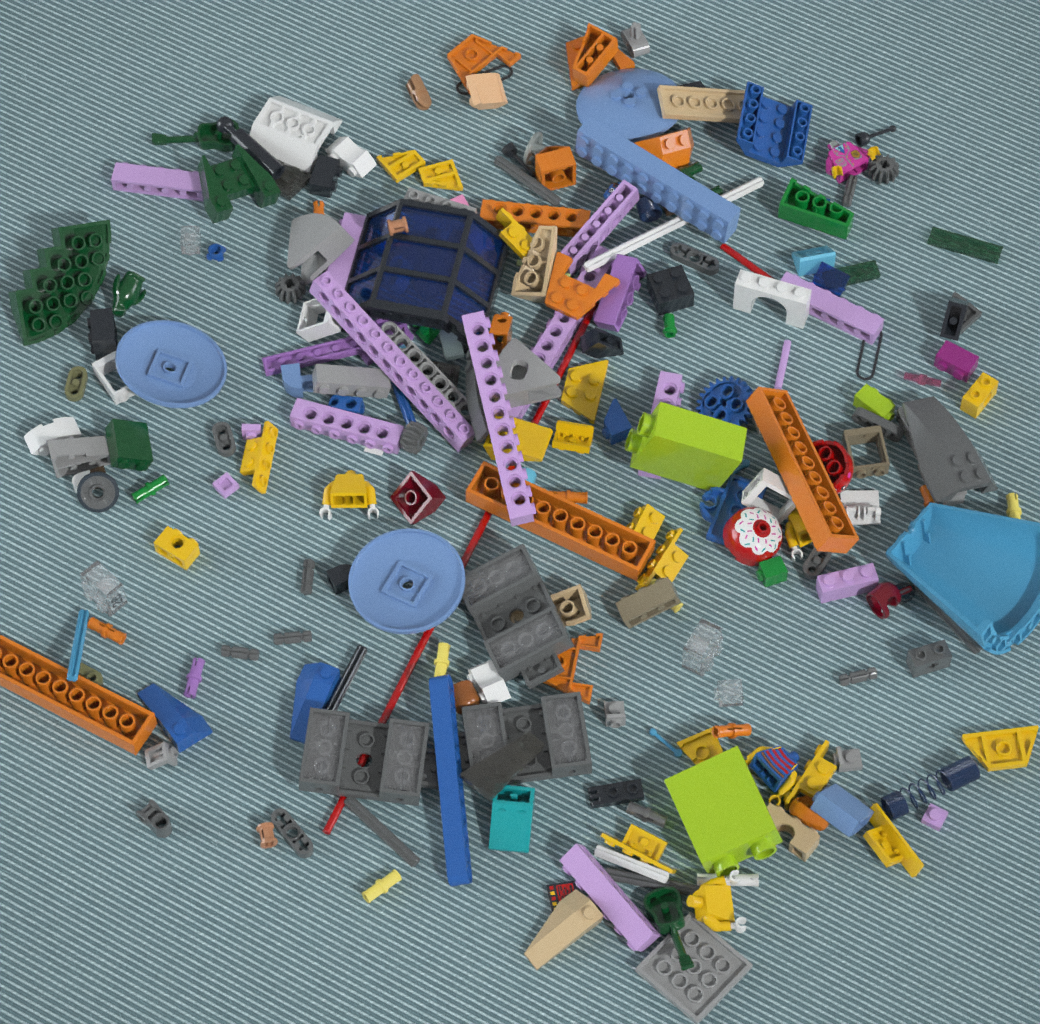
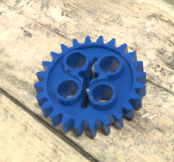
[696,376,753,426]

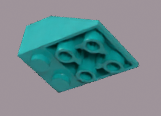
[488,784,535,853]

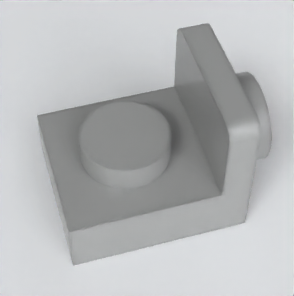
[604,701,626,728]
[144,742,178,770]
[832,746,863,773]

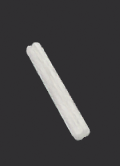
[594,845,669,883]

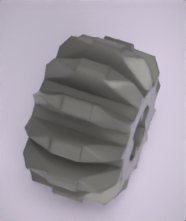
[869,154,899,185]
[275,273,306,304]
[400,421,428,454]

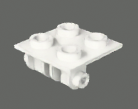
[840,490,881,525]

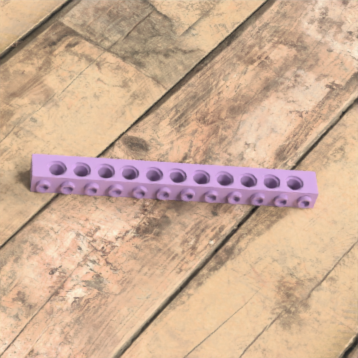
[497,245,613,419]
[309,271,475,452]
[462,310,537,526]

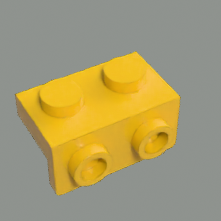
[552,420,594,454]
[626,504,665,539]

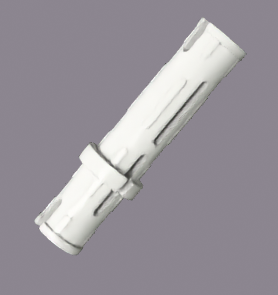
[697,872,759,887]

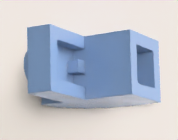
[281,363,313,398]

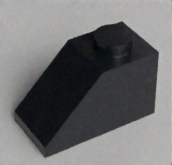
[940,297,969,341]
[580,327,624,358]

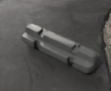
[842,175,858,207]
[300,558,315,595]
[273,630,312,645]
[221,645,260,661]
[839,667,878,686]

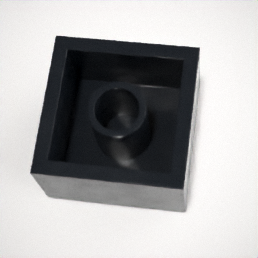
[646,265,694,316]
[87,308,118,360]

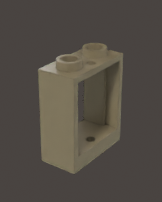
[842,425,890,479]

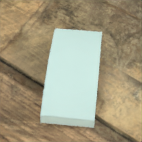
[438,330,464,361]

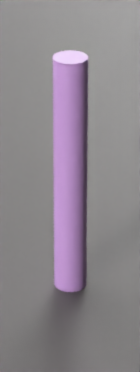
[774,340,791,389]

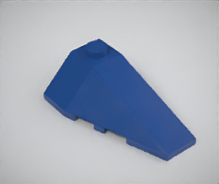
[290,662,341,744]
[137,683,213,753]

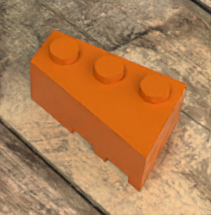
[572,23,618,87]

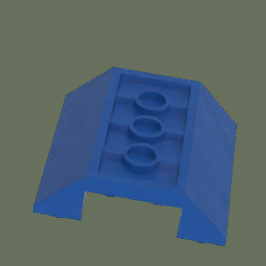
[736,81,813,167]

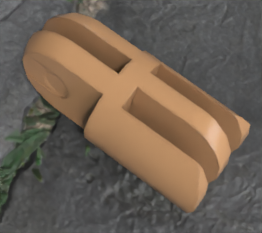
[405,74,432,111]

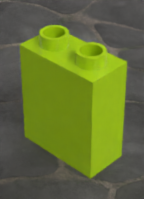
[625,402,747,491]
[664,745,783,877]

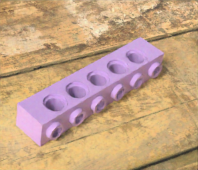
[560,180,640,277]
[638,371,685,479]
[290,398,404,454]

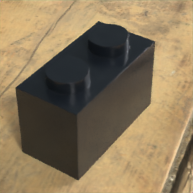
[309,155,343,198]

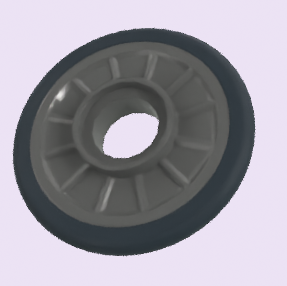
[77,472,119,512]

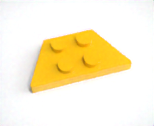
[561,360,609,424]
[961,725,1039,772]

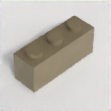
[616,577,681,629]

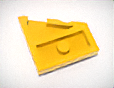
[376,150,426,183]
[418,159,463,191]

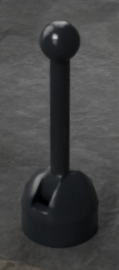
[855,125,896,147]
[502,142,536,178]

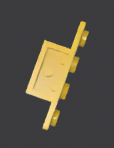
[496,208,533,260]
[240,421,278,494]
[635,527,688,591]
[783,740,837,811]
[863,803,924,878]
[601,824,677,874]

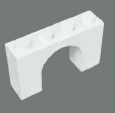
[733,269,812,329]

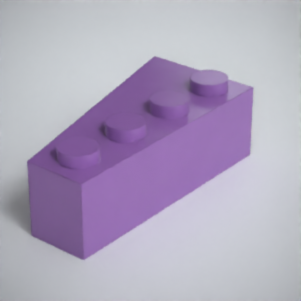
[593,254,647,332]

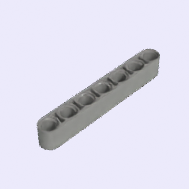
[381,322,471,423]

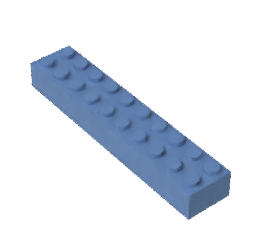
[575,117,741,243]

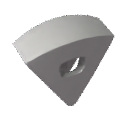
[287,213,354,285]
[492,338,562,408]

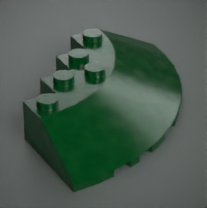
[8,220,111,346]

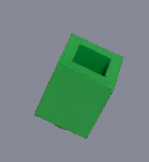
[756,555,788,588]

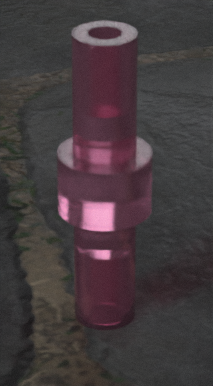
[903,372,942,387]

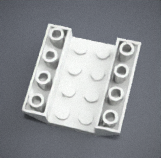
[250,96,342,174]

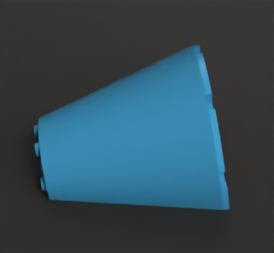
[885,502,1040,655]

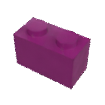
[934,340,979,383]

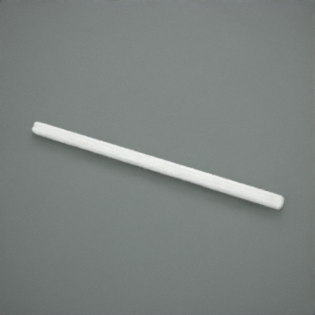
[583,177,764,272]

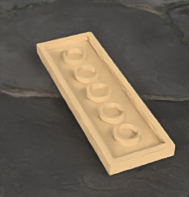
[657,85,745,123]

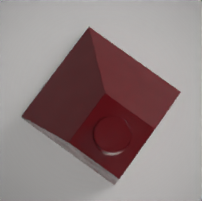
[390,471,446,525]

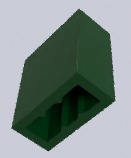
[105,418,153,471]

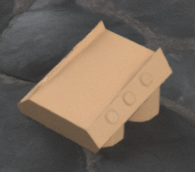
[465,73,508,110]

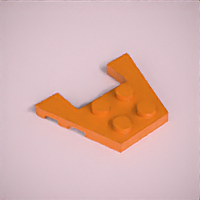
[447,34,521,96]
[566,36,635,91]
[545,252,620,321]
[543,633,603,705]

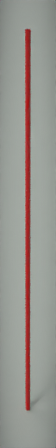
[323,303,598,835]

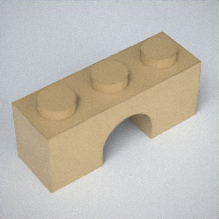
[767,803,820,862]

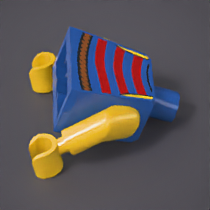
[745,746,799,806]

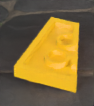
[676,727,723,765]

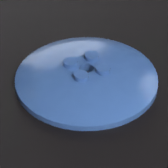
[576,68,678,142]
[115,320,227,408]
[348,528,466,634]

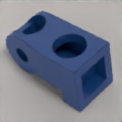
[328,395,365,415]

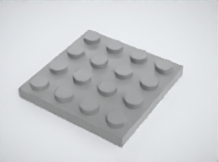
[635,912,753,1024]

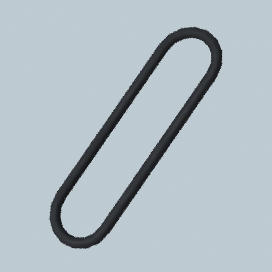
[456,65,513,95]
[856,331,883,380]

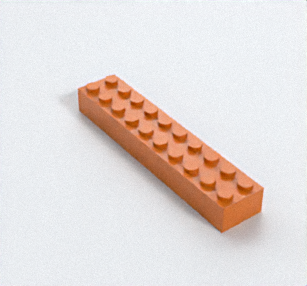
[746,387,859,554]
[466,461,656,581]
[0,635,157,755]

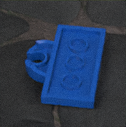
[699,474,767,546]

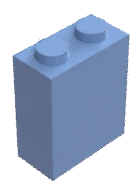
[810,783,874,837]

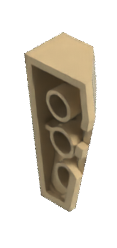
[511,226,557,303]
[510,584,592,626]
[524,889,604,970]

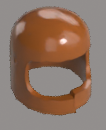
[453,680,480,715]

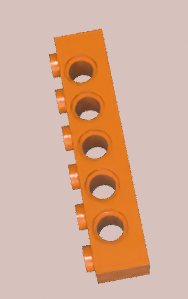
[480,199,591,237]

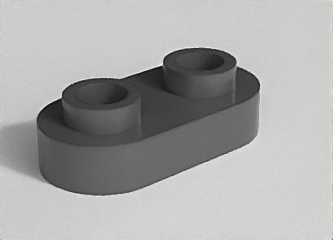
[212,422,236,457]
[802,547,832,580]

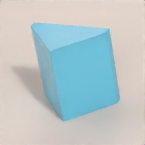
[791,245,836,276]

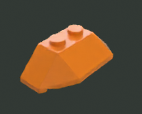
[634,127,694,169]

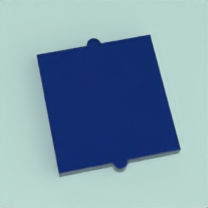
[812,261,850,297]

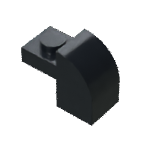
[326,564,352,595]

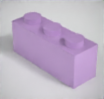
[815,563,879,604]

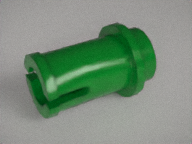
[662,313,677,338]

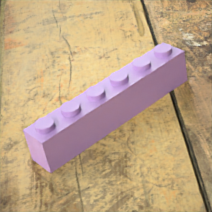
[111,162,203,201]
[324,212,366,313]
[780,271,884,345]
[559,843,661,952]

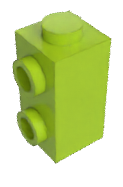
[853,383,896,422]

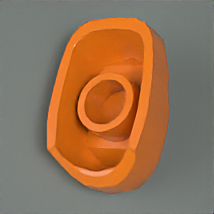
[789,795,830,831]

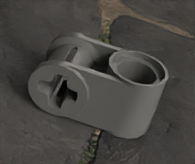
[135,799,172,838]

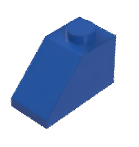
[602,398,632,445]

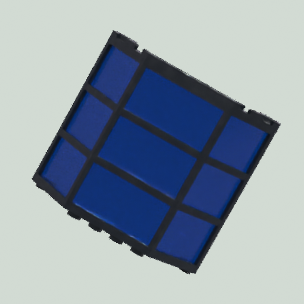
[341,199,509,354]

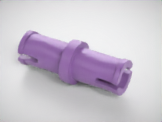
[183,657,205,699]

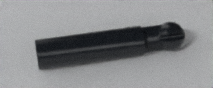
[216,116,285,180]

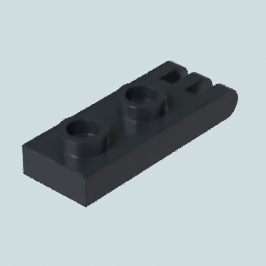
[587,779,644,808]

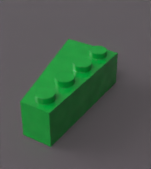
[778,178,854,240]

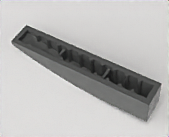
[465,348,493,443]

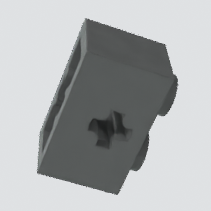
[906,639,952,678]

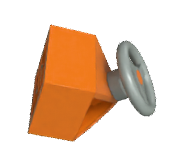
[523,132,576,191]

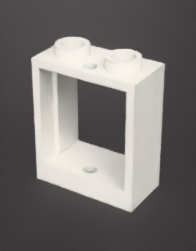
[296,298,342,342]
[92,351,136,405]
[741,468,796,524]

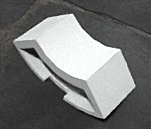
[325,136,377,178]
[24,417,82,456]
[467,660,511,704]

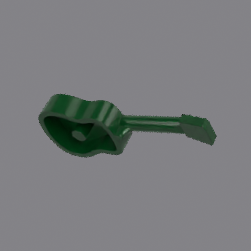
[152,120,239,152]
[643,887,694,971]

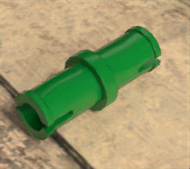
[131,474,170,504]

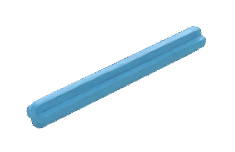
[67,609,89,682]

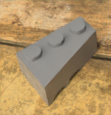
[47,436,111,478]

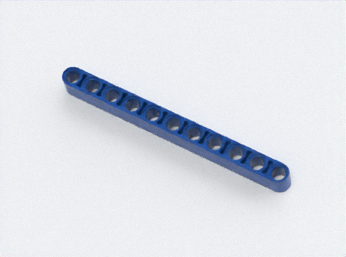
[429,674,472,887]

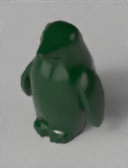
[112,271,146,317]

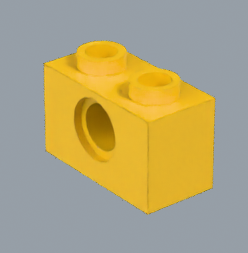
[960,372,999,419]
[153,526,200,570]

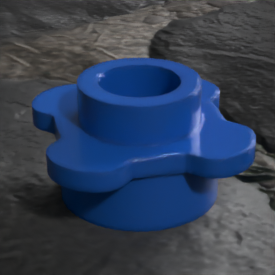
[206,244,226,262]

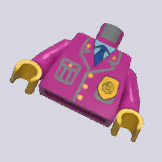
[825,140,881,184]

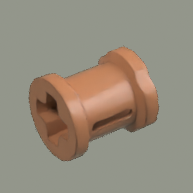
[387,216,409,236]
[256,822,278,849]

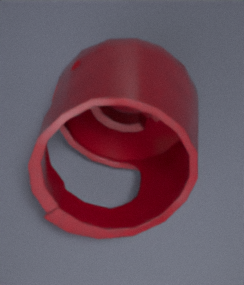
[866,582,901,619]

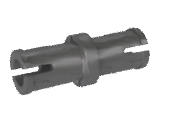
[626,801,668,828]

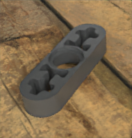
[670,242,719,275]
[851,407,905,442]
[271,808,314,858]

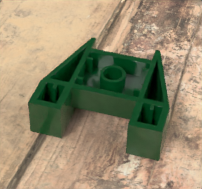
[198,144,281,224]

